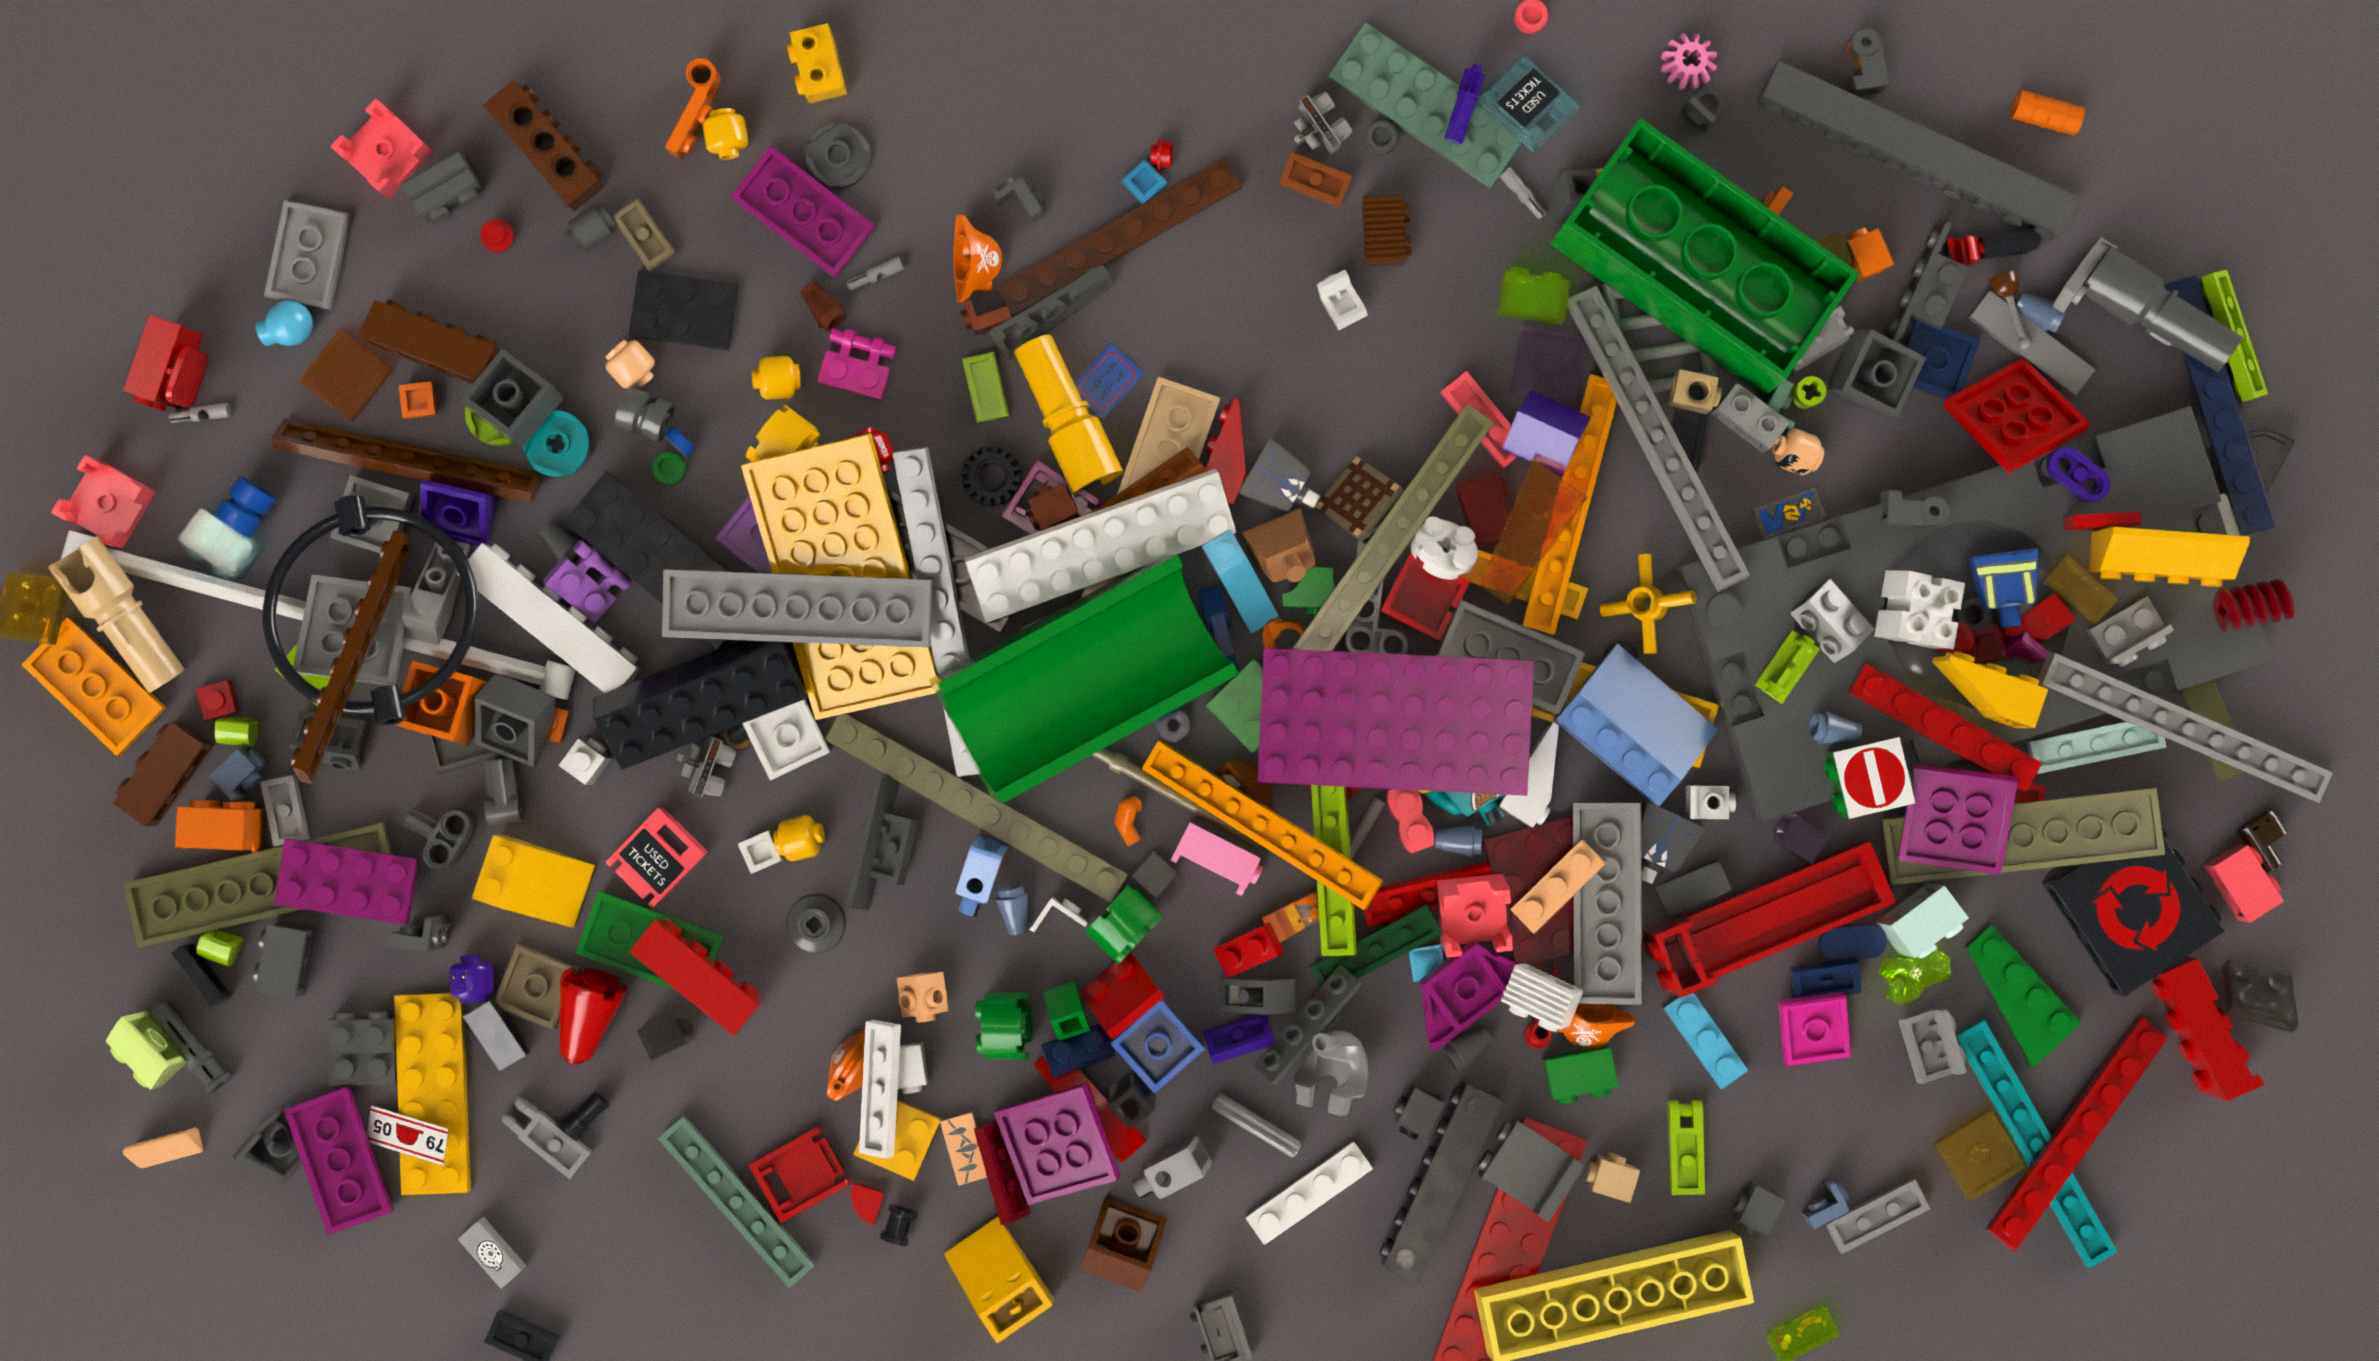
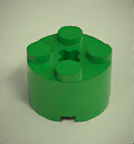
[1085,884,1163,964]
[975,992,1033,1060]

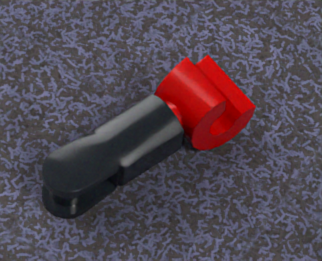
[1946,230,2041,267]

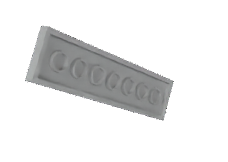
[662,569,933,648]

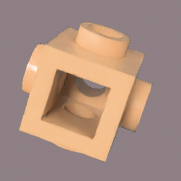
[897,971,948,1022]

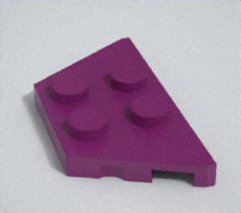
[1419,941,1518,1053]

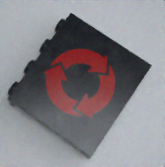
[2042,827,2225,996]

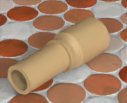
[48,536,186,693]

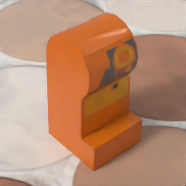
[1261,891,1319,943]

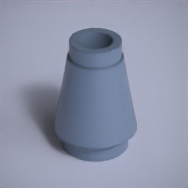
[2016,292,2068,333]
[1808,711,1862,744]
[1435,825,1483,858]
[995,884,1028,935]

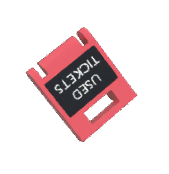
[605,806,709,909]

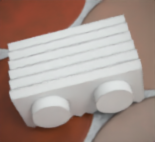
[1501,963,1583,1032]

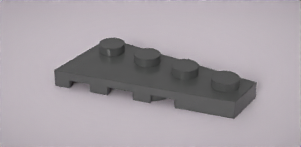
[988,265,1114,361]

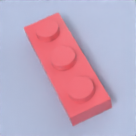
[1440,371,1517,469]

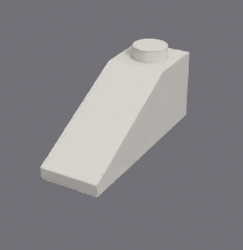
[1497,722,1559,828]

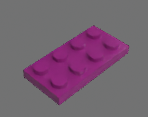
[730,145,876,279]
[274,838,420,925]
[284,1086,394,1235]

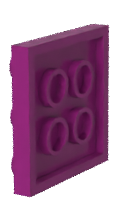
[1898,763,2018,875]
[994,1083,1121,1205]

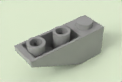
[402,540,470,645]

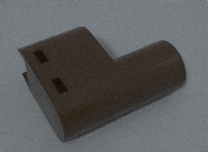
[2237,810,2288,872]

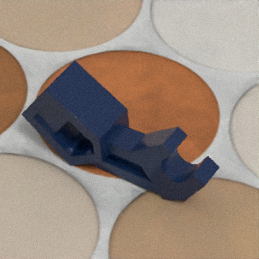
[1198,585,1239,673]

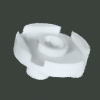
[1411,516,1478,580]

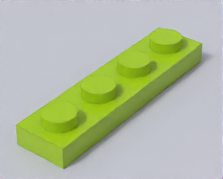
[2201,270,2268,403]

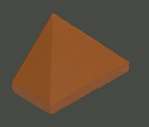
[1214,758,1273,810]

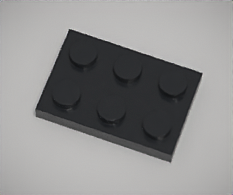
[629,270,738,351]

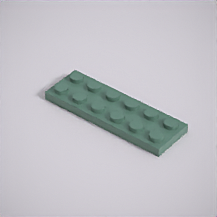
[1328,22,1529,189]

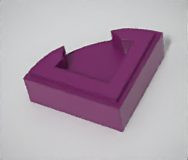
[2005,631,2049,663]

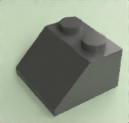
[1827,329,1926,418]
[475,673,555,768]

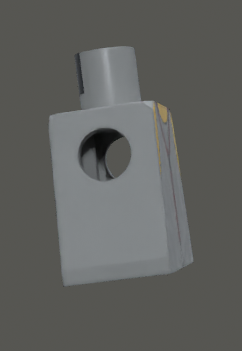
[1132,1134,1213,1199]

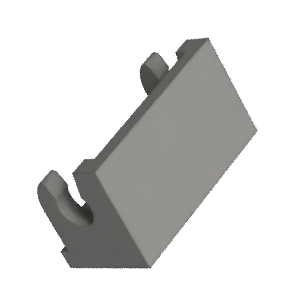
[1792,306,1854,373]

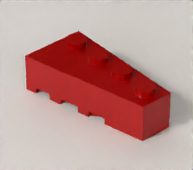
[2151,956,2264,1101]

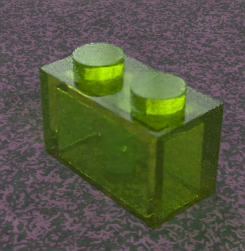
[1496,267,1570,325]

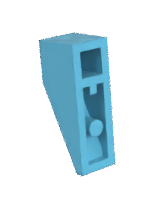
[1202,530,1280,634]

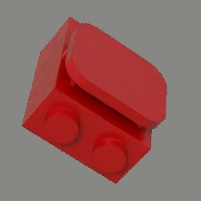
[123,315,208,412]

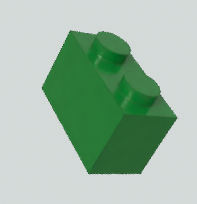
[1541,1045,1619,1104]

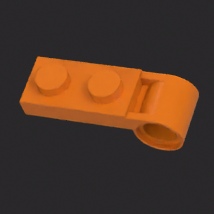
[665,58,721,160]

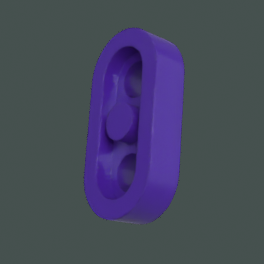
[2046,447,2111,503]

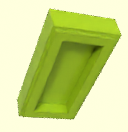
[962,351,1010,424]

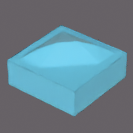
[1408,944,1444,982]

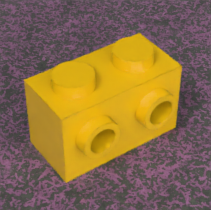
[786,23,847,104]

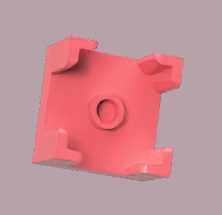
[330,98,434,199]
[51,455,156,549]
[1437,874,1513,957]

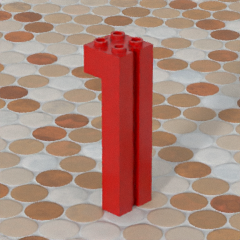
[1643,840,1896,998]

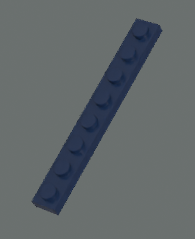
[2164,275,2276,536]

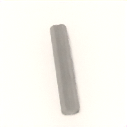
[1212,1093,1301,1157]

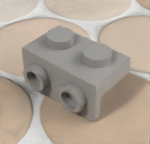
[1791,579,1875,663]
[1898,1008,1966,1084]

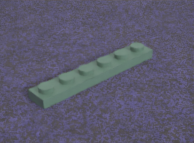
[657,1115,816,1288]

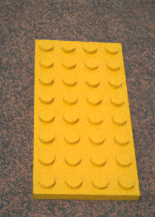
[741,433,937,720]

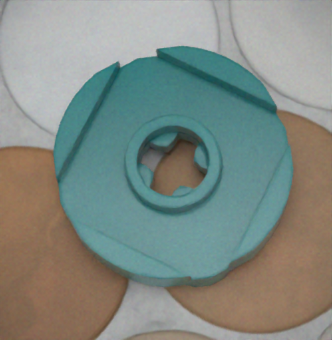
[523,410,591,478]

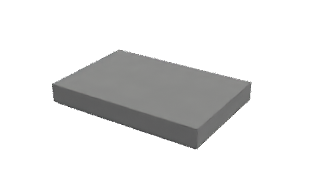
[264,200,351,311]

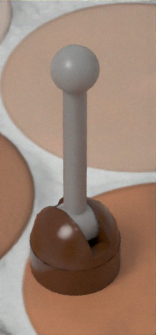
[1990,271,2031,350]

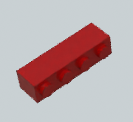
[629,918,764,1036]

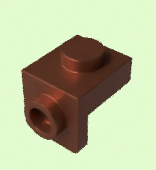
[960,299,1011,336]

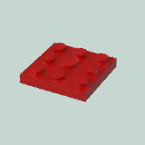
[1943,357,2090,473]

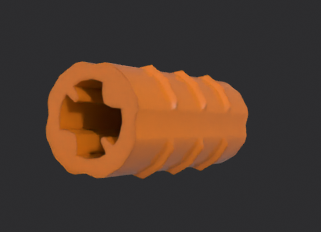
[2010,89,2085,136]

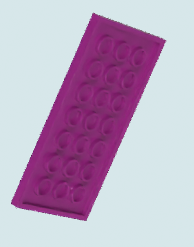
[1258,648,1534,796]

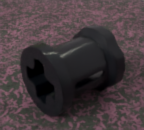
[880,1204,918,1246]

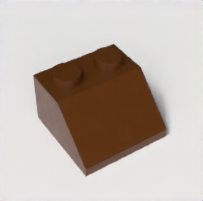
[1079,1196,1167,1293]

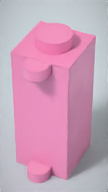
[1170,822,1264,896]

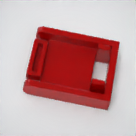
[749,1125,851,1223]

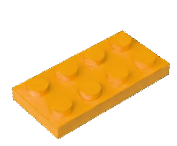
[21,617,167,756]

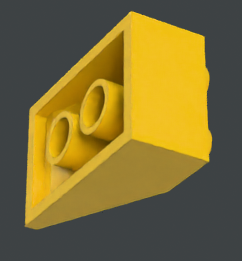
[471,834,596,928]

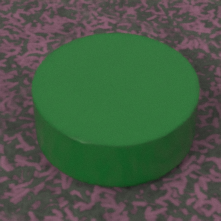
[652,451,687,485]

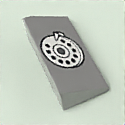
[458,1217,527,1289]

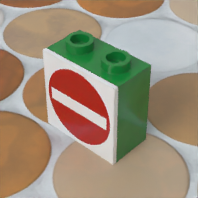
[1823,737,1915,819]

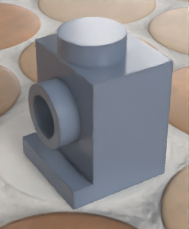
[209,749,266,800]

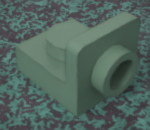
[1765,380,1795,431]

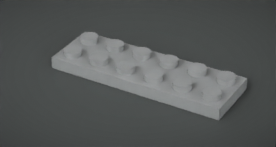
[1573,803,1643,1005]

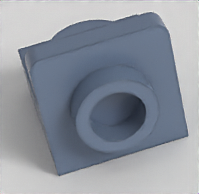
[1802,1177,1850,1229]

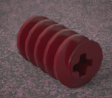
[2213,579,2294,632]

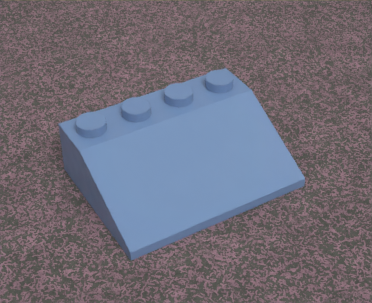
[1553,643,1719,806]

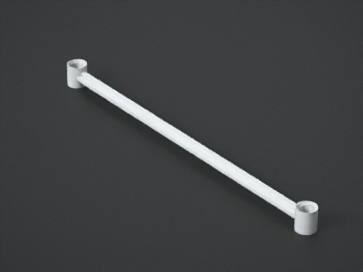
[61,530,576,700]

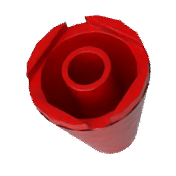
[559,968,627,1065]

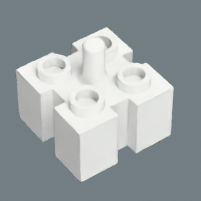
[1874,570,1965,649]

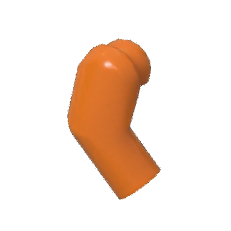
[1114,796,1142,847]

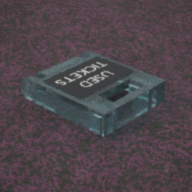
[1478,56,1581,155]

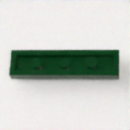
[1310,903,1443,987]

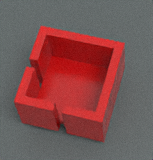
[1379,552,1470,643]

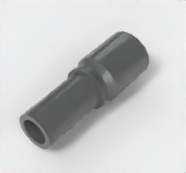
[2084,247,2243,373]

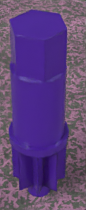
[1444,64,1485,145]

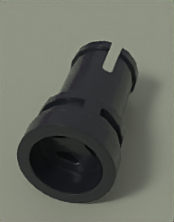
[559,1091,609,1141]

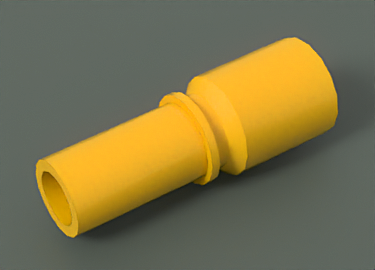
[1014,334,1124,496]

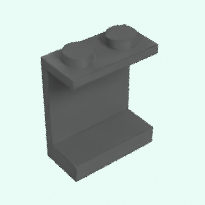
[1477,1118,1585,1223]

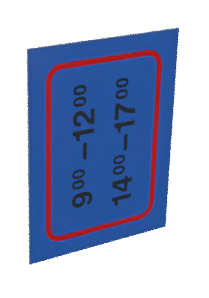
[1074,343,1145,419]

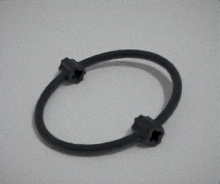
[262,495,479,726]

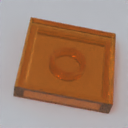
[298,329,394,422]

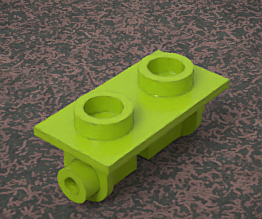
[1754,630,1820,704]

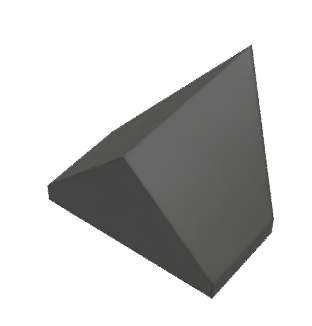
[232,1099,302,1183]

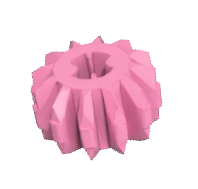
[1661,33,1717,90]

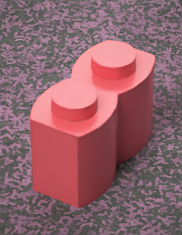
[1385,789,1434,853]

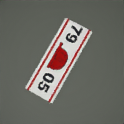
[367,1106,449,1165]

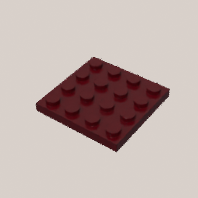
[1483,815,1645,965]

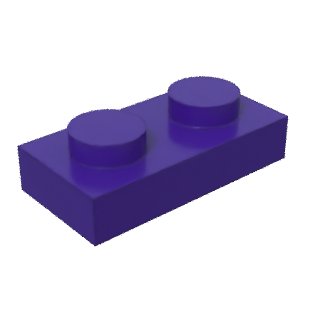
[1203,1014,1275,1064]

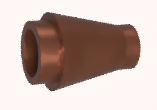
[800,282,847,331]

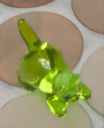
[1879,943,1952,1005]

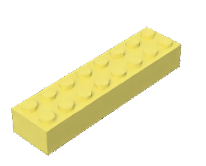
[1474,1230,1754,1361]

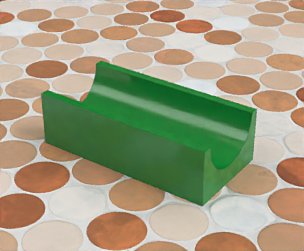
[1550,118,1860,397]
[929,555,1239,804]

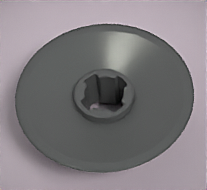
[786,894,846,953]

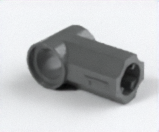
[484,759,525,826]

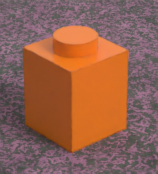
[1846,227,1894,283]

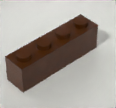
[358,300,500,384]

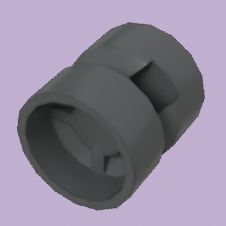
[614,386,675,443]

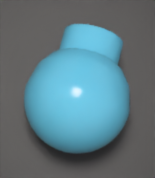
[255,300,313,347]

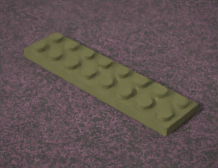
[1882,787,2165,885]
[123,822,393,948]

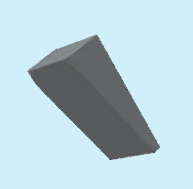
[1655,860,1732,917]

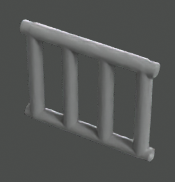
[1602,283,1718,393]

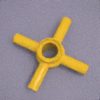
[1600,554,1696,654]

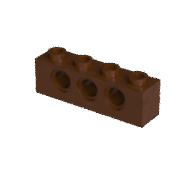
[483,79,604,212]

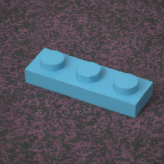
[1662,993,1748,1090]

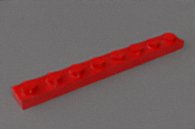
[1985,1017,2168,1251]

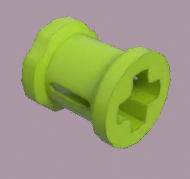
[1790,376,1827,410]

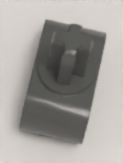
[404,808,477,869]

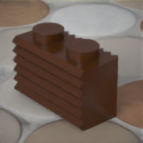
[1361,194,1412,267]

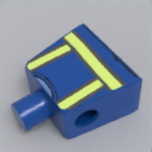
[1967,548,2038,628]

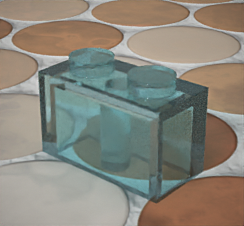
[177,507,265,580]

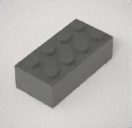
[1436,600,1586,715]

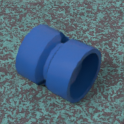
[213,476,277,538]

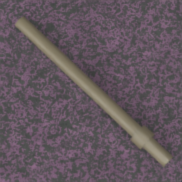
[1092,748,1262,849]

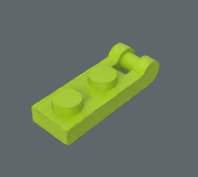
[1667,1100,1705,1195]

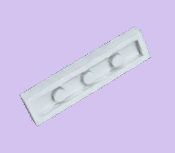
[859,1020,901,1159]
[1245,1140,1373,1245]

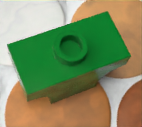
[1282,567,1336,615]

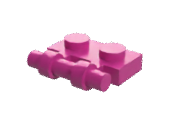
[817,328,897,401]

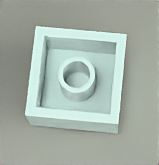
[1875,883,1969,959]

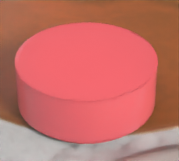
[1514,0,1548,34]

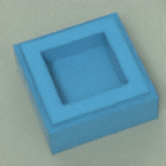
[1121,158,1168,205]

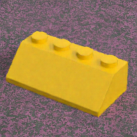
[2089,527,2250,587]

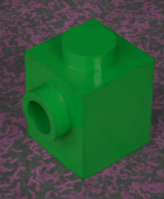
[1043,981,1091,1041]

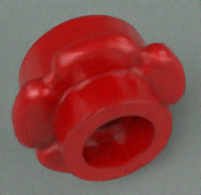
[1150,138,1173,171]

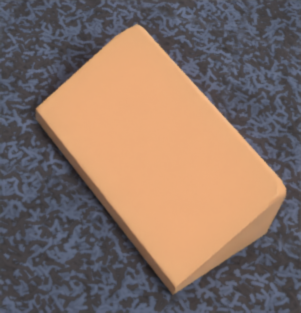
[122,1127,204,1168]

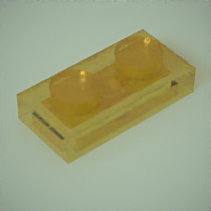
[2042,554,2118,625]

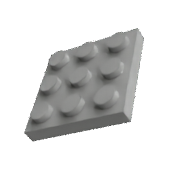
[293,574,413,686]

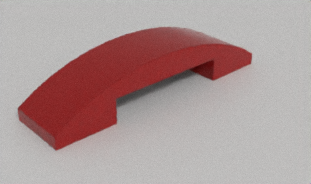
[1033,1056,1147,1163]

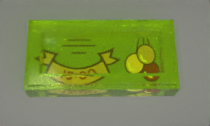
[1765,1304,1841,1361]

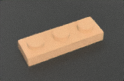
[1510,840,1606,934]

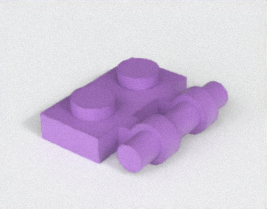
[543,540,632,623]

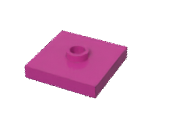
[1778,992,1851,1067]

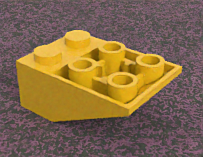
[1932,652,2048,728]
[943,1216,1054,1343]

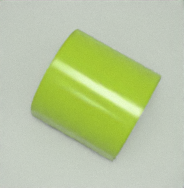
[215,716,260,747]
[196,929,244,967]

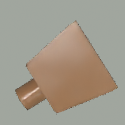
[1242,508,1316,582]

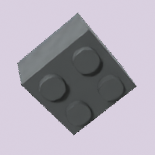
[460,348,564,449]

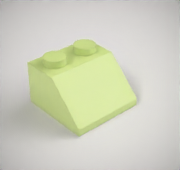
[106,1011,188,1090]

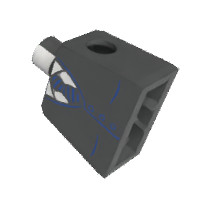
[1238,438,1321,514]
[1642,801,1706,885]

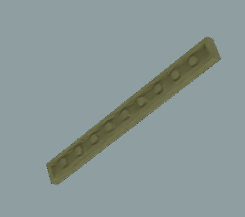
[1293,404,1494,651]
[825,713,1128,903]

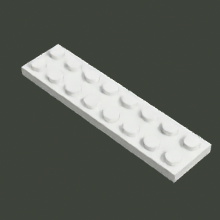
[964,469,1236,623]

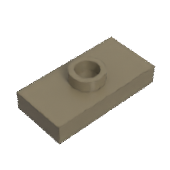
[611,198,677,272]

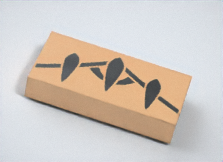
[940,1111,987,1186]

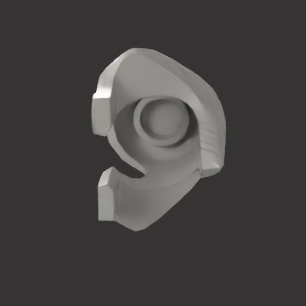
[1294,1030,1368,1116]

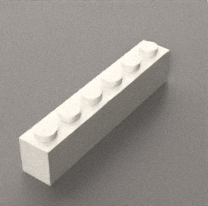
[457,543,642,693]

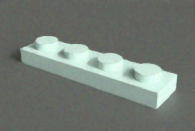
[2027,721,2167,774]

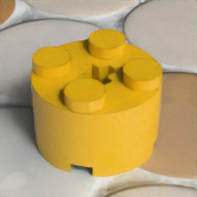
[746,405,820,462]

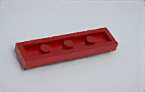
[1363,861,1492,927]

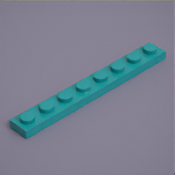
[1955,1019,2117,1269]

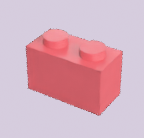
[2203,844,2284,923]

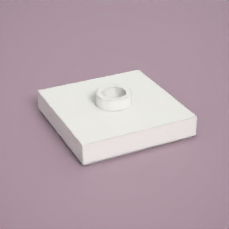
[742,699,830,781]

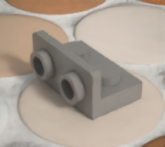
[1710,384,1789,453]
[2086,596,2174,667]

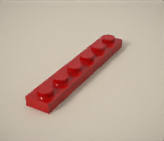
[1847,663,2042,792]

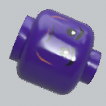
[449,954,494,1003]

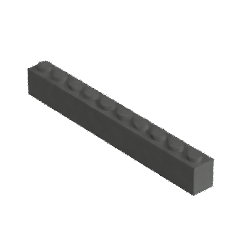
[1756,61,2081,240]

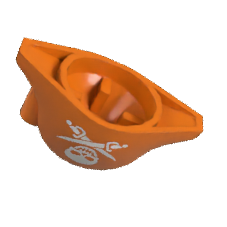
[953,215,1002,303]
[1557,1004,1636,1050]
[827,1029,865,1101]

